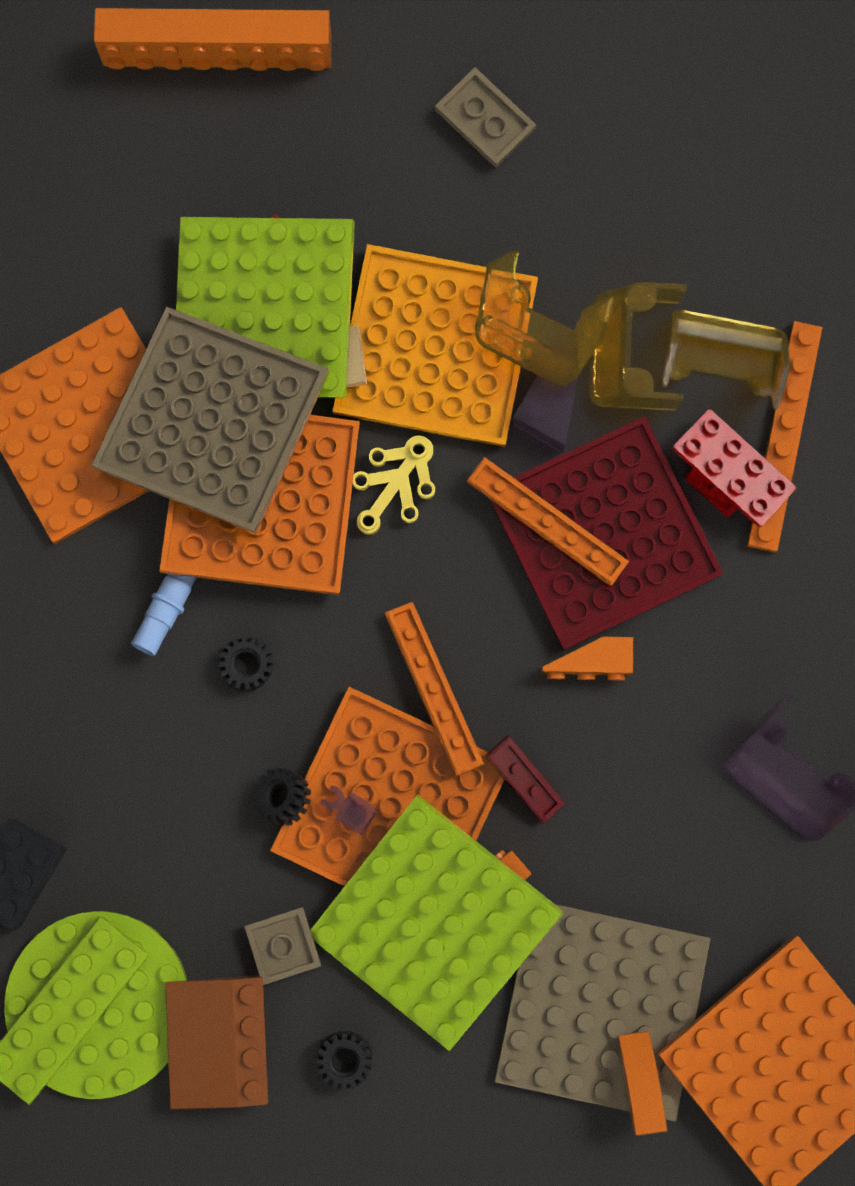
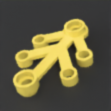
[353,436,435,535]

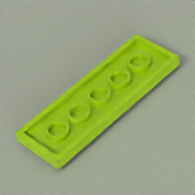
[0,916,150,1105]

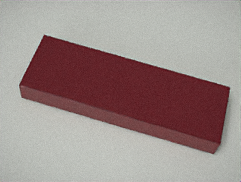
[485,736,565,824]

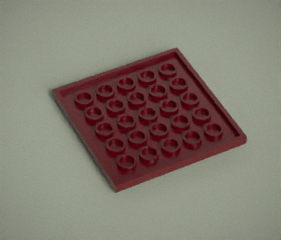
[489,416,724,651]

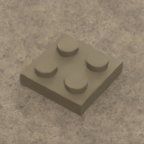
[245,907,322,985]

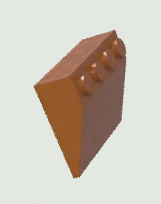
[165,975,268,1109]

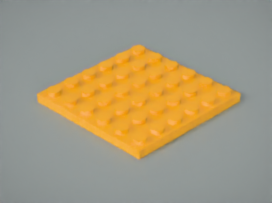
[332,244,538,447]

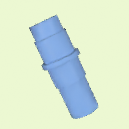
[131,574,196,656]

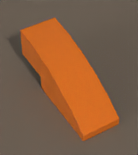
[618,1031,667,1135]

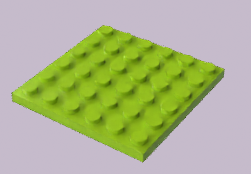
[176,217,355,399]
[310,794,563,1051]

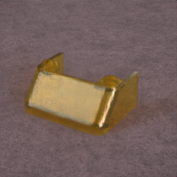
[475,250,613,386]
[589,282,687,411]
[661,310,791,409]

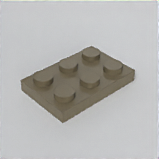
[435,67,537,168]

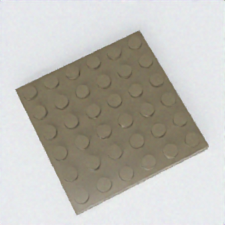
[91,306,329,534]
[495,904,711,1122]

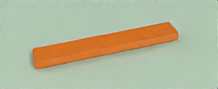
[467,457,629,586]
[385,602,484,777]

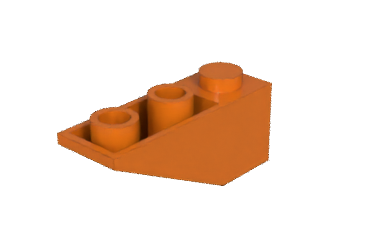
[541,637,633,681]

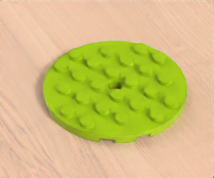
[4,911,187,1099]

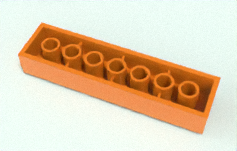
[94,8,332,71]

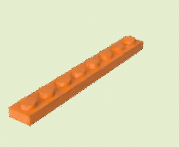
[747,321,823,553]

